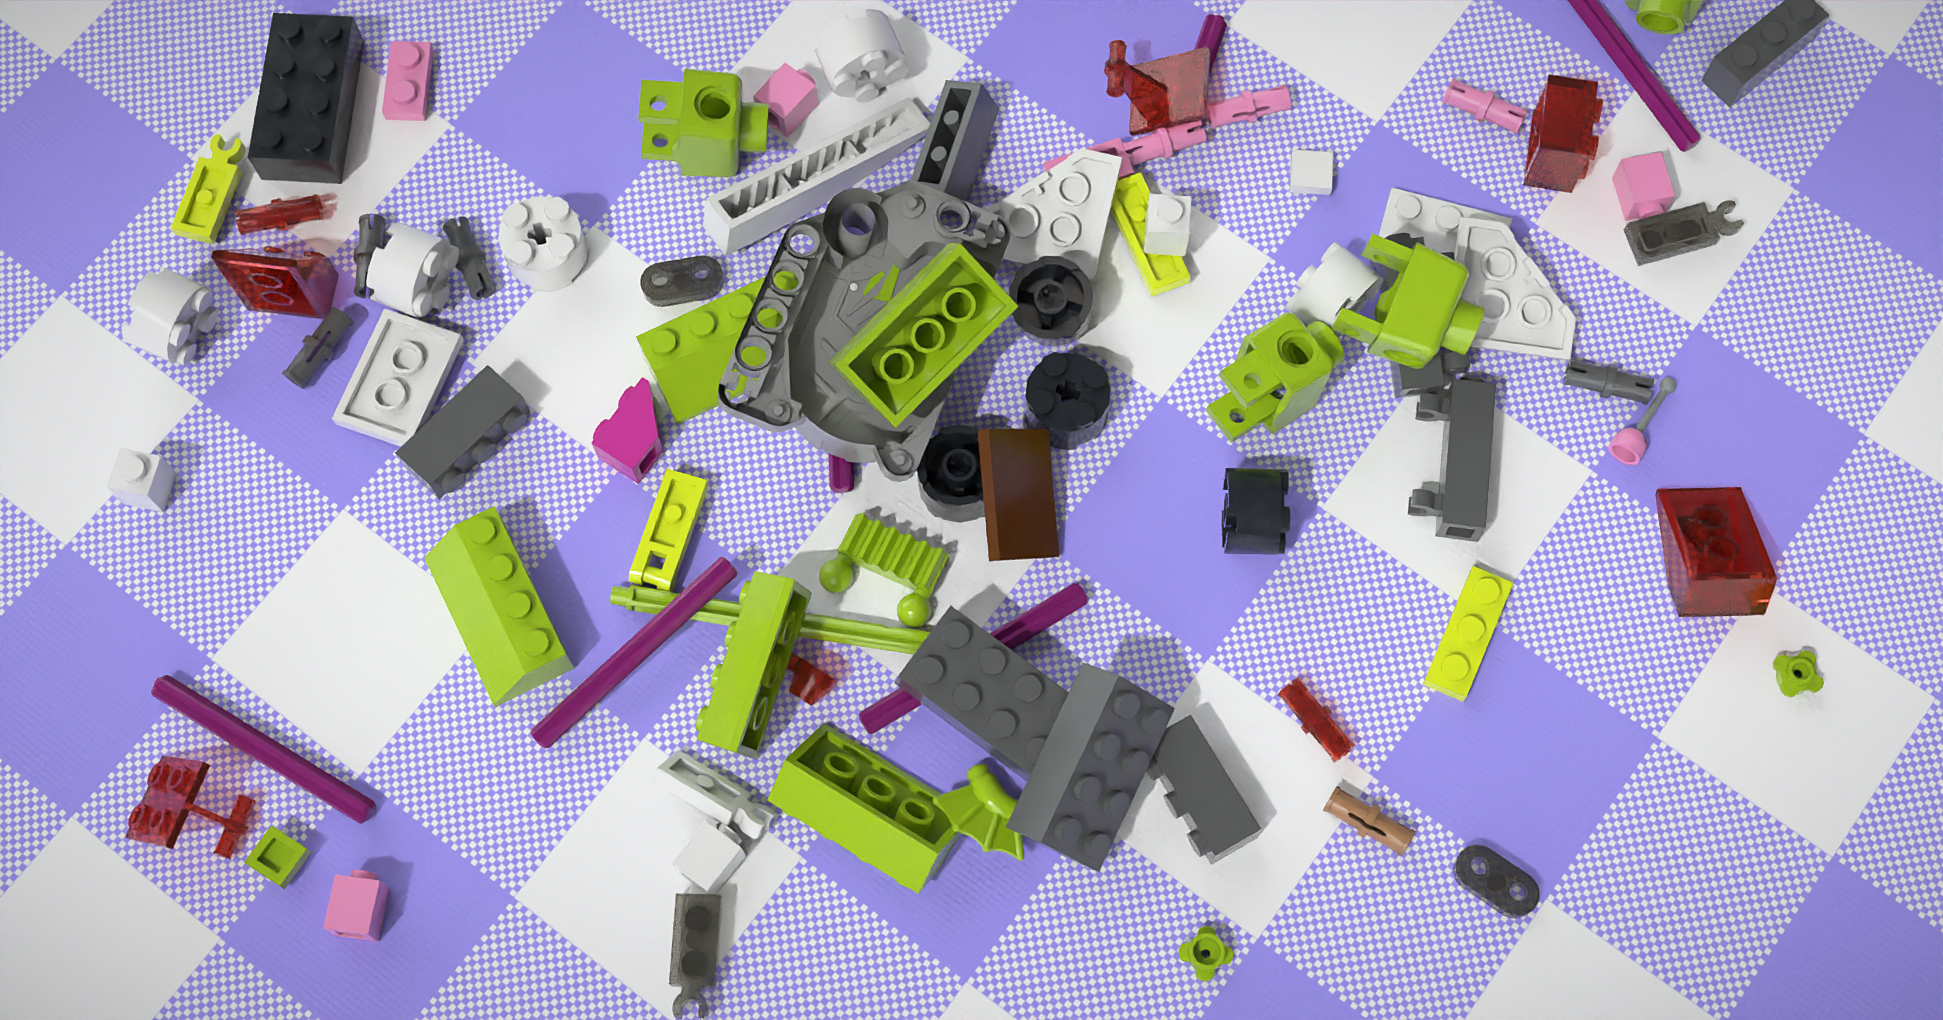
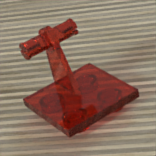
[1104,40,1210,136]
[124,755,257,860]

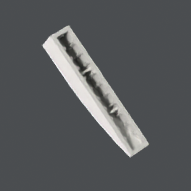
[703,97,930,256]

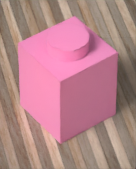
[753,63,819,138]
[1612,152,1675,222]
[323,870,390,942]

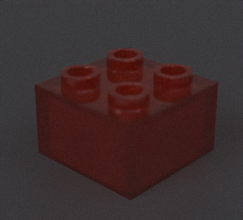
[1523,74,1603,193]

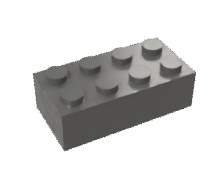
[894,605,1069,782]
[1006,662,1175,872]

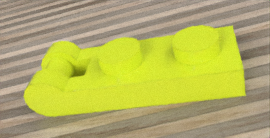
[628,469,709,592]

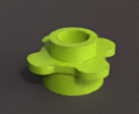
[1773,650,1824,697]
[1178,926,1233,982]

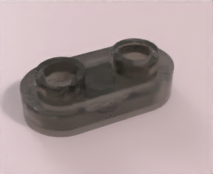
[640,255,724,307]
[1453,845,1540,919]

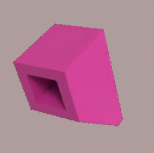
[591,377,663,484]

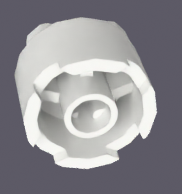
[814,9,909,103]
[498,196,589,292]
[366,222,460,318]
[1285,242,1384,339]
[121,267,218,366]

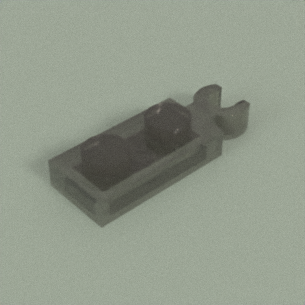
[1623,200,1744,266]
[669,893,723,1020]

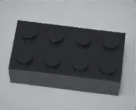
[248,13,365,184]

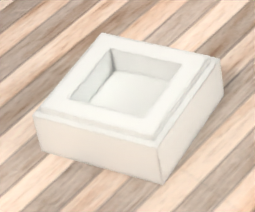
[1289,149,1333,195]

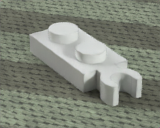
[652,750,775,839]

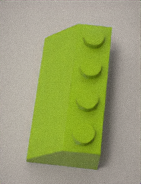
[827,243,1019,428]
[636,271,798,425]
[424,506,575,707]
[696,571,812,760]
[767,723,962,894]

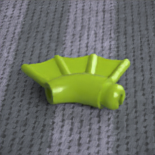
[932,763,1025,861]

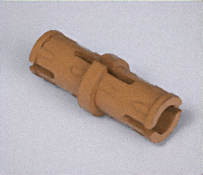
[1322,786,1416,856]

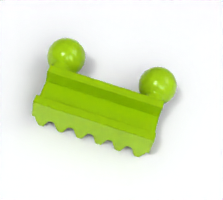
[819,513,950,628]

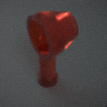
[787,652,838,706]

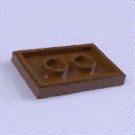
[978,429,1059,562]

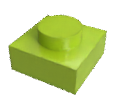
[244,825,311,890]

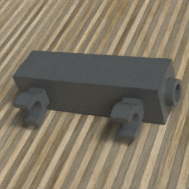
[1376,233,1470,398]
[1407,376,1496,542]

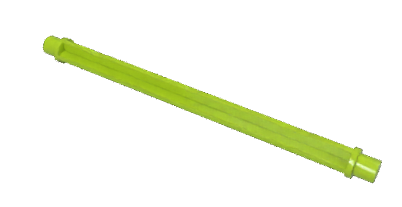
[610,585,930,655]

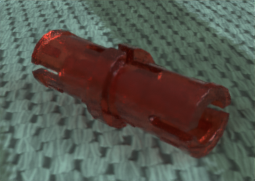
[235,194,324,236]
[1277,677,1356,763]

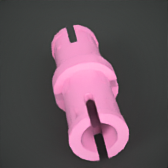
[1442,78,1528,134]
[1206,84,1291,129]
[1122,117,1207,167]

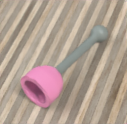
[1608,377,1677,465]

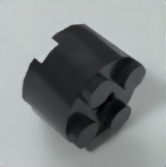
[1009,256,1094,346]
[1025,352,1111,450]
[917,424,985,523]
[1221,468,1290,555]

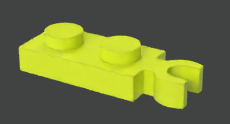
[171,133,246,244]

